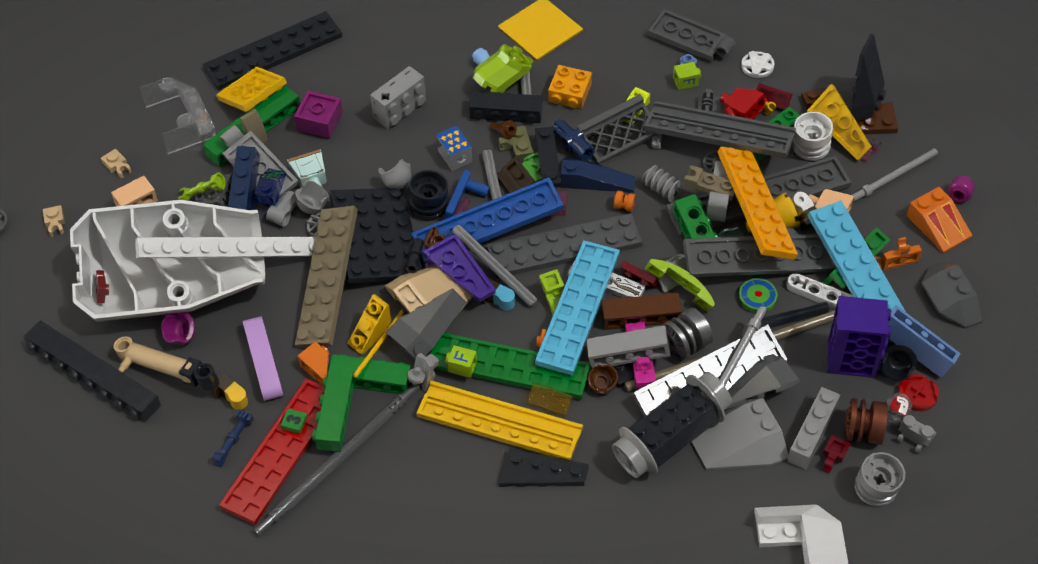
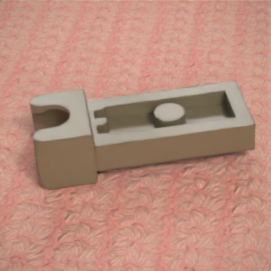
[683,166,735,201]

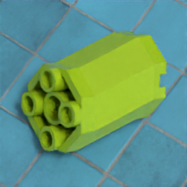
[473,44,533,93]

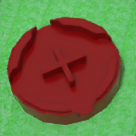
[898,374,939,412]

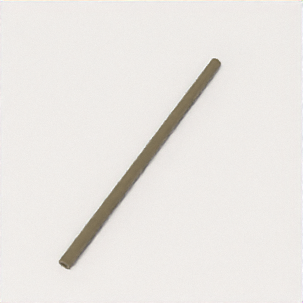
[624,310,835,392]

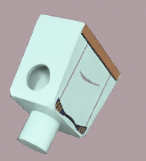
[287,149,327,188]

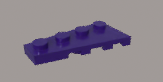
[423,233,496,302]

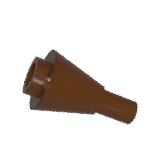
[490,120,517,138]

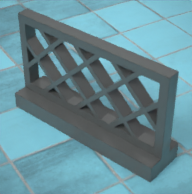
[577,94,659,164]

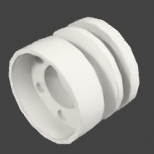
[793,112,833,161]

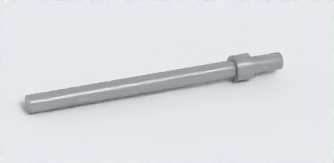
[852,148,938,202]
[720,306,767,386]

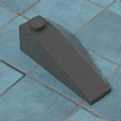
[386,288,466,360]
[725,354,800,410]

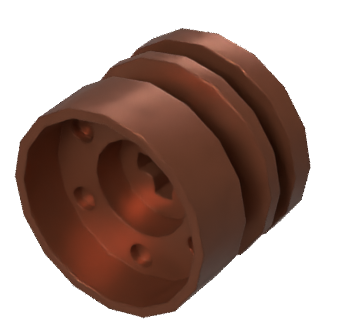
[844,398,888,445]

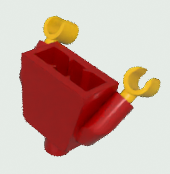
[720,88,776,120]

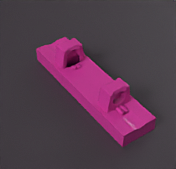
[625,322,656,388]

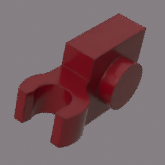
[822,435,851,473]

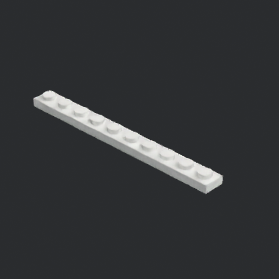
[135,237,316,258]

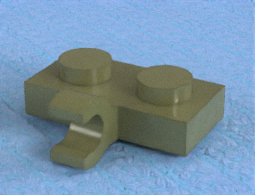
[498,126,534,159]

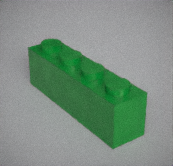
[327,354,411,394]
[312,369,355,452]

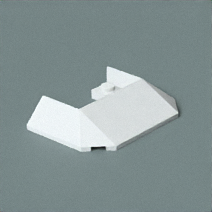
[754,505,848,564]

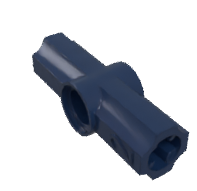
[552,119,595,161]

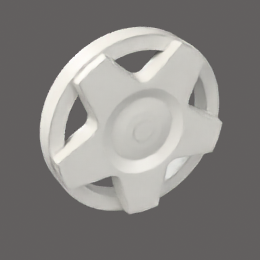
[741,51,774,78]

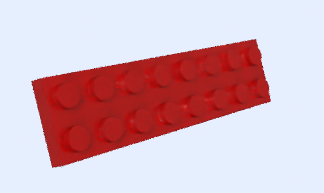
[219,378,325,526]

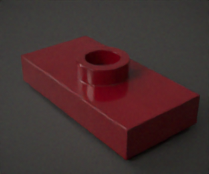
[757,83,793,110]

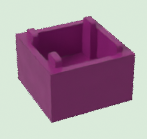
[294,91,343,138]

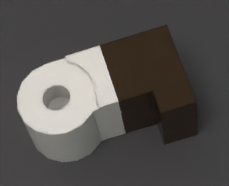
[791,192,816,231]

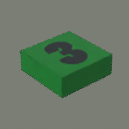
[280,409,308,434]

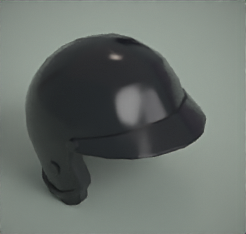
[881,345,917,381]

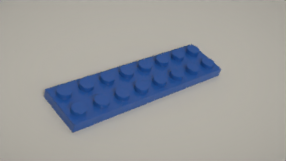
[411,177,564,265]

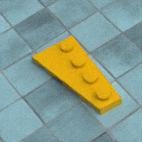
[807,84,872,160]

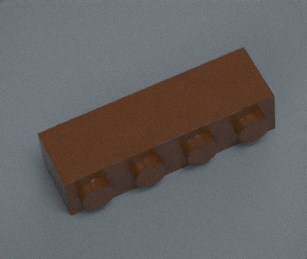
[601,293,682,330]

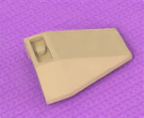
[385,266,472,315]

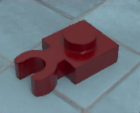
[95,270,109,303]

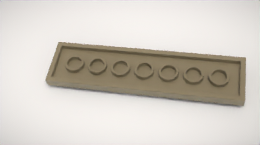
[295,206,358,348]

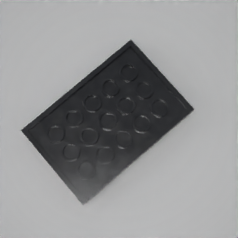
[329,188,422,283]

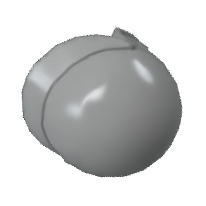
[378,159,411,189]
[295,180,329,214]

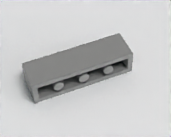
[587,325,670,369]
[787,387,840,470]

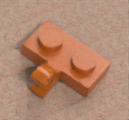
[881,237,922,270]

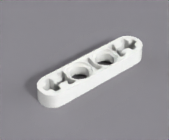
[787,274,853,309]

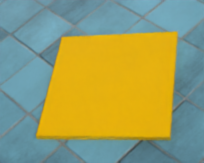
[498,0,583,60]

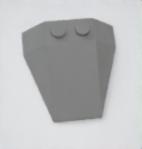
[691,398,789,470]

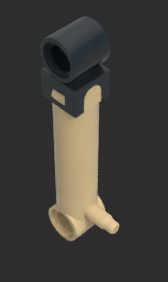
[114,336,219,391]

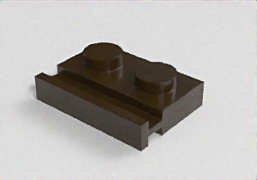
[497,156,536,193]

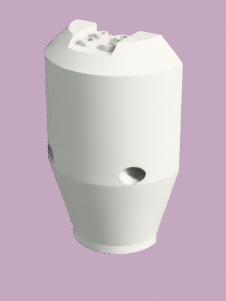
[70,200,265,322]

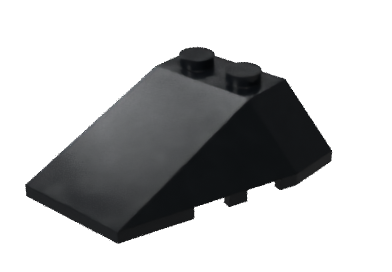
[848,34,886,121]

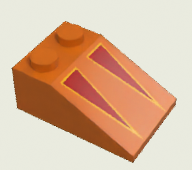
[906,187,972,253]

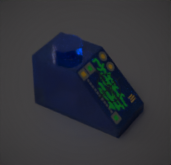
[254,168,287,206]

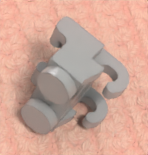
[897,415,937,453]

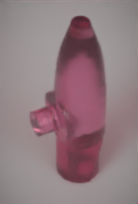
[455,198,470,215]

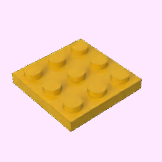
[216,67,287,112]

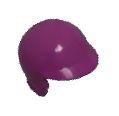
[161,312,196,346]

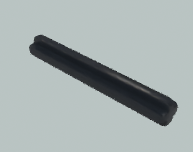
[759,302,829,329]

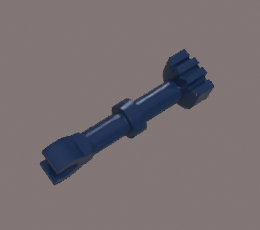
[212,409,254,467]

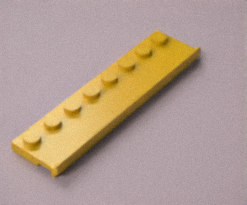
[417,381,583,461]

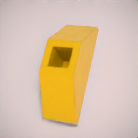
[347,294,391,354]

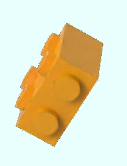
[548,65,592,109]

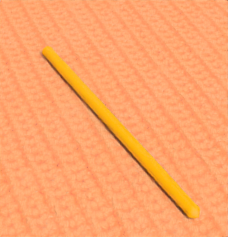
[353,310,404,378]

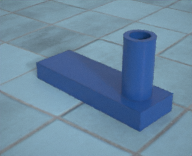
[444,170,490,220]

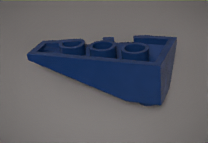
[561,157,635,193]

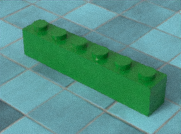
[203,85,300,167]

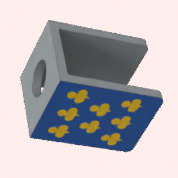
[437,126,473,171]

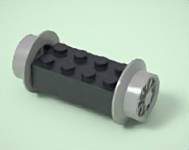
[611,372,732,478]

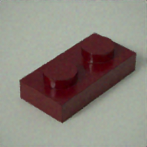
[620,260,659,288]

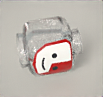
[886,393,913,424]

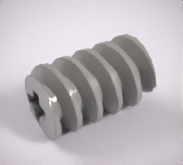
[641,165,681,202]

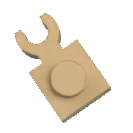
[101,149,132,178]
[43,205,65,237]

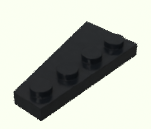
[499,448,589,487]

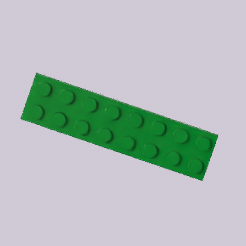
[431,333,591,400]

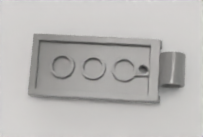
[220,125,299,206]

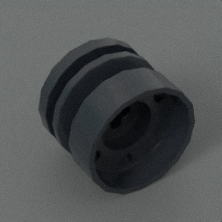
[409,170,448,220]

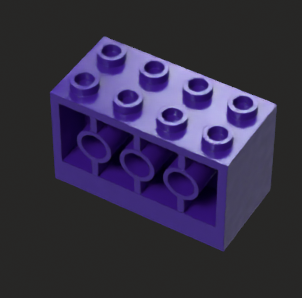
[827,296,891,378]

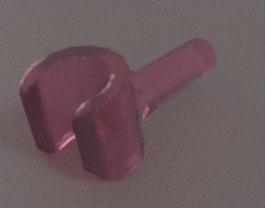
[862,139,881,162]

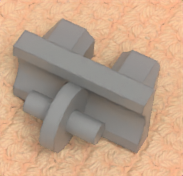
[407,353,439,392]

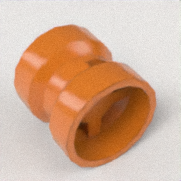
[613,191,636,212]

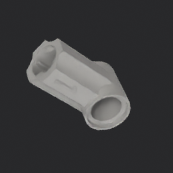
[266,190,297,227]

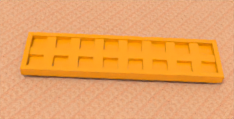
[718,147,798,260]

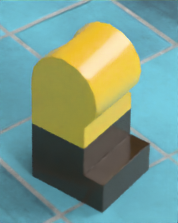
[211,373,248,410]

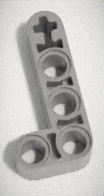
[707,160,729,222]

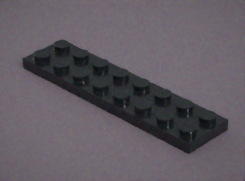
[203,11,343,91]

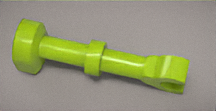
[178,173,226,201]

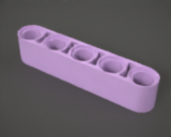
[243,316,283,401]

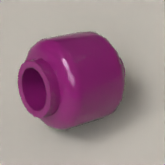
[948,175,975,203]

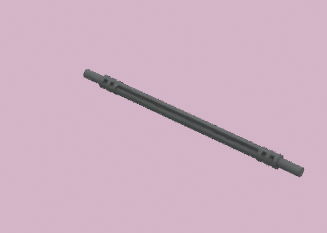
[253,384,420,536]

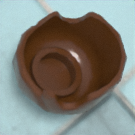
[587,364,618,394]

